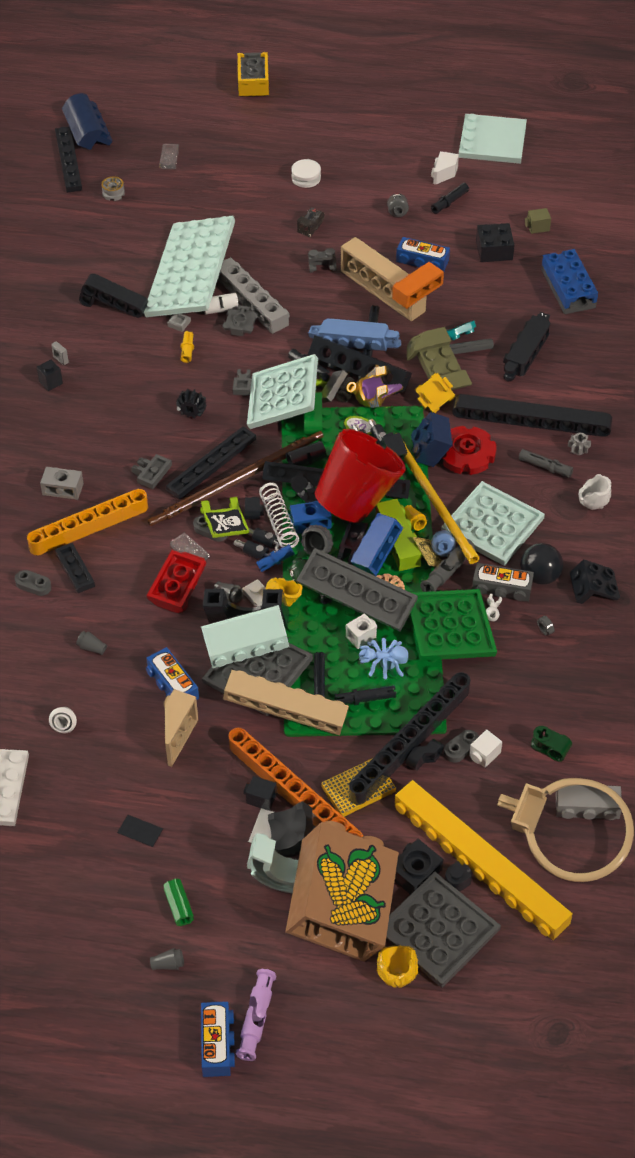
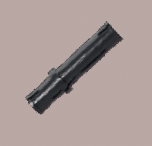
[431,183,469,214]
[288,349,330,381]
[334,685,396,705]

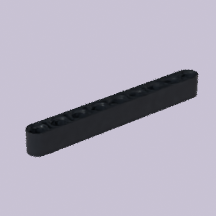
[452,394,612,437]
[349,672,471,805]

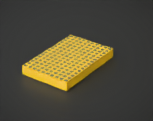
[321,758,396,817]

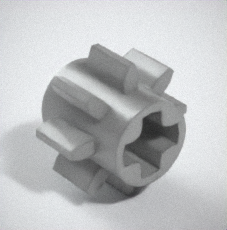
[568,433,591,455]

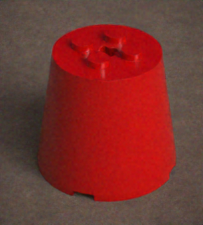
[315,429,406,523]

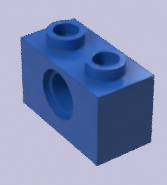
[290,501,332,534]

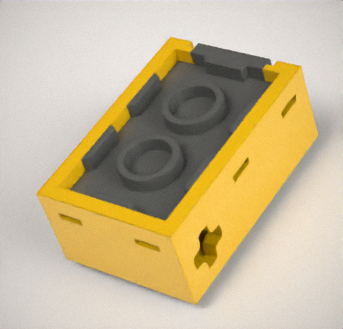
[237,52,269,96]

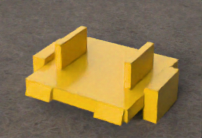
[415,373,455,413]

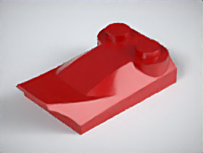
[147,550,207,613]

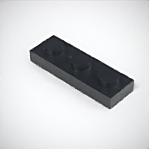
[55,543,95,593]

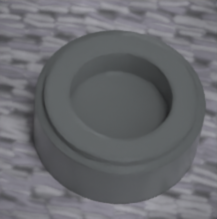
[537,615,555,636]

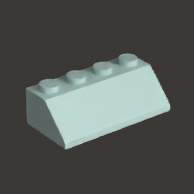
[201,605,289,668]

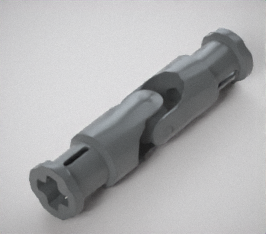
[420,539,475,592]

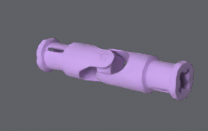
[236,969,277,1061]

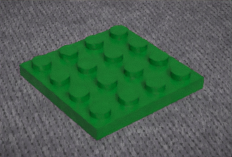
[409,589,497,661]

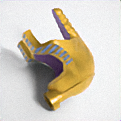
[347,365,403,408]

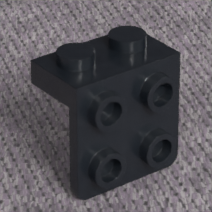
[570,559,620,604]

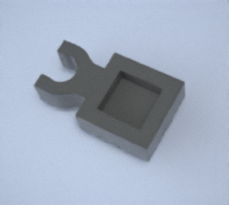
[233,369,252,395]

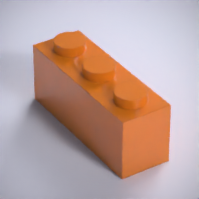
[392,262,444,309]

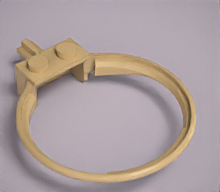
[497,778,634,882]

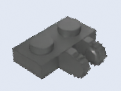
[131,454,172,489]

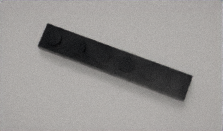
[55,126,82,193]
[166,426,256,500]

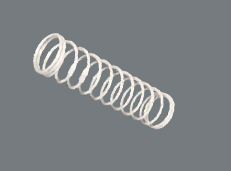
[259,483,299,548]

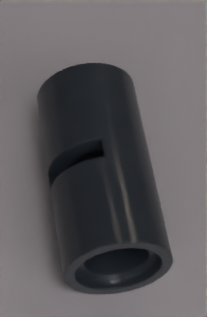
[286,441,327,466]

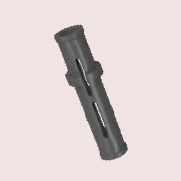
[519,449,573,478]

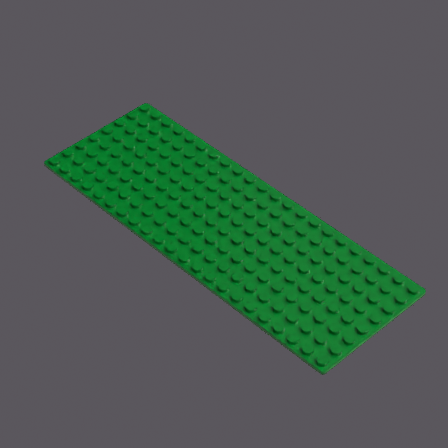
[282,406,447,737]

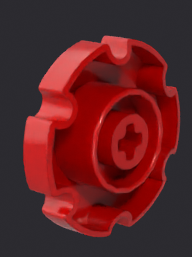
[441,426,496,475]

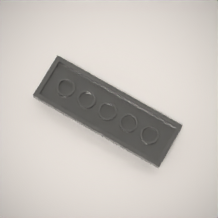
[296,548,418,632]

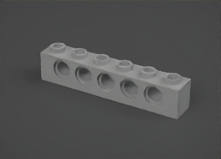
[217,257,290,334]

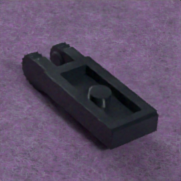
[337,522,368,565]

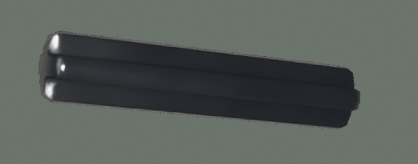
[314,652,325,697]

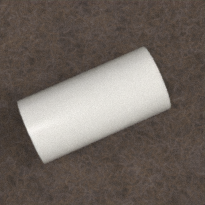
[204,293,239,315]

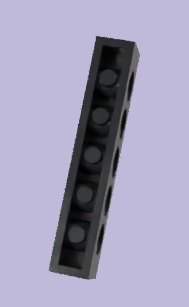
[307,335,412,394]

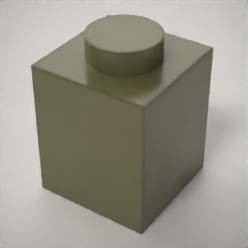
[525,208,551,234]

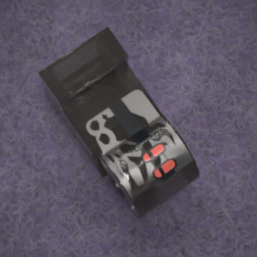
[297,208,325,237]

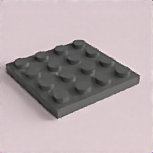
[202,643,313,716]
[386,872,501,988]

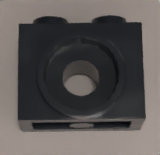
[395,839,444,895]

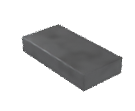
[322,370,347,403]

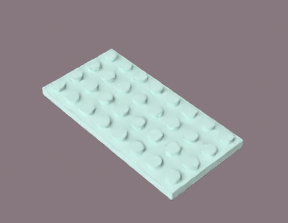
[144,216,235,317]

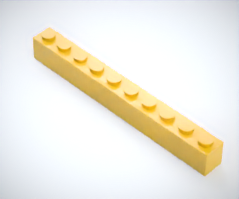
[395,780,573,940]

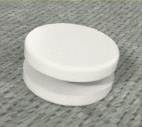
[292,159,321,188]

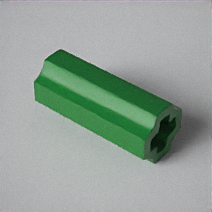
[163,879,194,926]

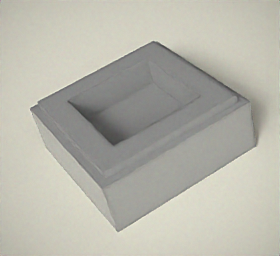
[167,314,191,332]
[51,341,69,365]

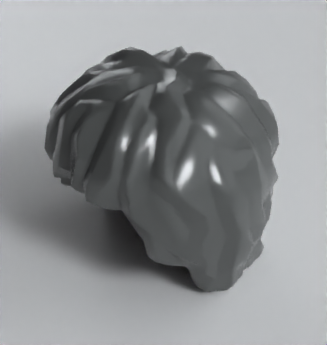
[301,525,333,555]

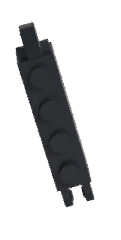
[503,312,551,382]

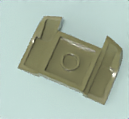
[407,327,472,390]

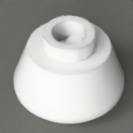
[49,707,77,733]

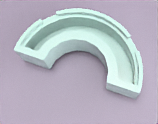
[247,833,299,893]

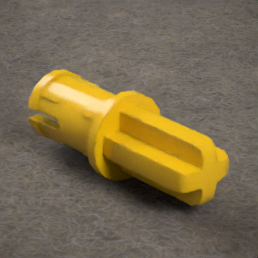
[180,331,194,363]

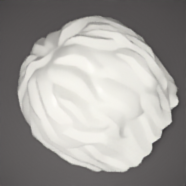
[578,474,611,510]

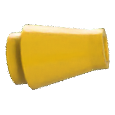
[404,505,427,531]

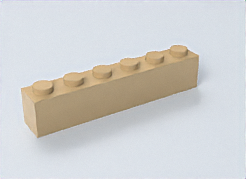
[223,670,349,735]

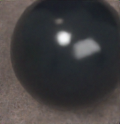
[520,543,563,584]

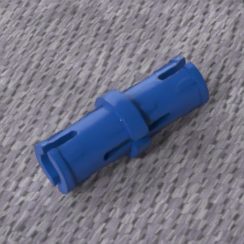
[256,544,295,572]

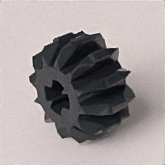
[176,389,207,419]

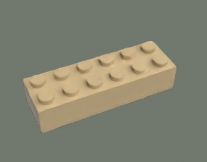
[341,237,426,321]

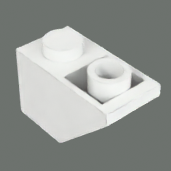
[431,151,459,184]

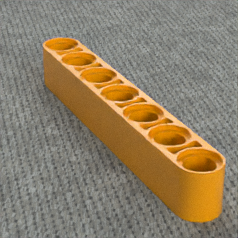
[27,489,148,555]

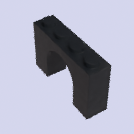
[203,589,289,629]

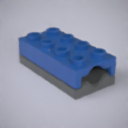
[541,249,598,314]

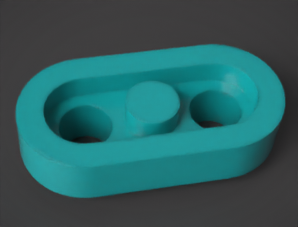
[447,320,477,341]

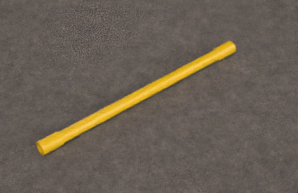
[403,441,479,564]

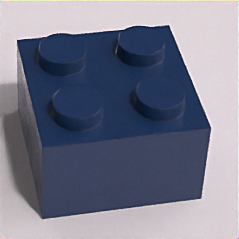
[411,412,453,467]

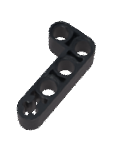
[79,274,148,318]

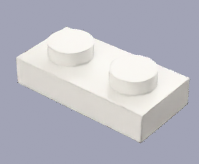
[242,579,265,607]

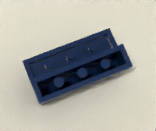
[62,93,113,150]

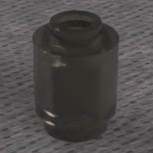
[335,377,357,403]

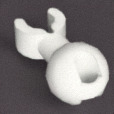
[486,594,502,622]

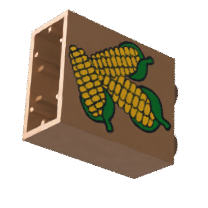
[285,821,399,962]

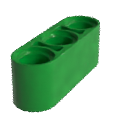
[304,392,323,435]

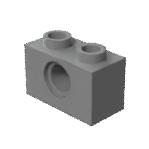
[40,467,84,500]

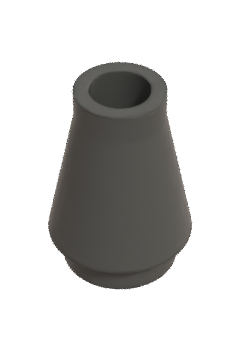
[214,581,243,603]
[76,631,107,655]
[150,947,184,970]

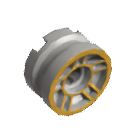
[101,177,125,201]

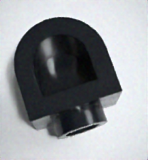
[245,497,264,520]
[445,861,472,892]

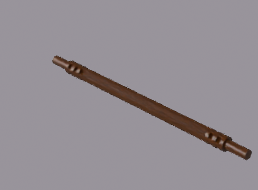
[148,431,324,526]

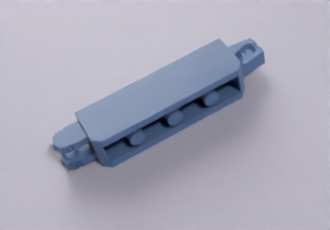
[308,318,401,351]

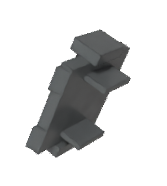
[223,305,258,336]

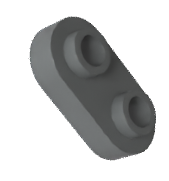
[193,515,228,542]
[15,570,52,596]
[444,730,479,763]

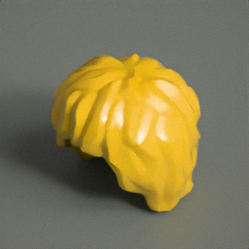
[265,577,302,607]
[377,945,418,988]

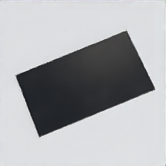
[117,815,163,847]

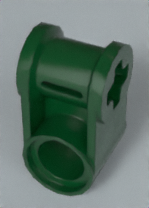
[531,726,573,762]

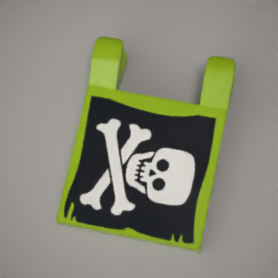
[200,497,249,538]

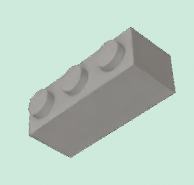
[555,785,622,820]

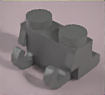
[308,248,336,273]

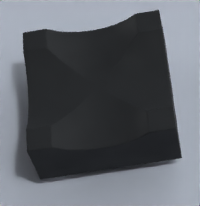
[268,801,313,857]

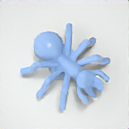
[359,638,408,680]

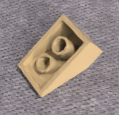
[164,689,198,767]

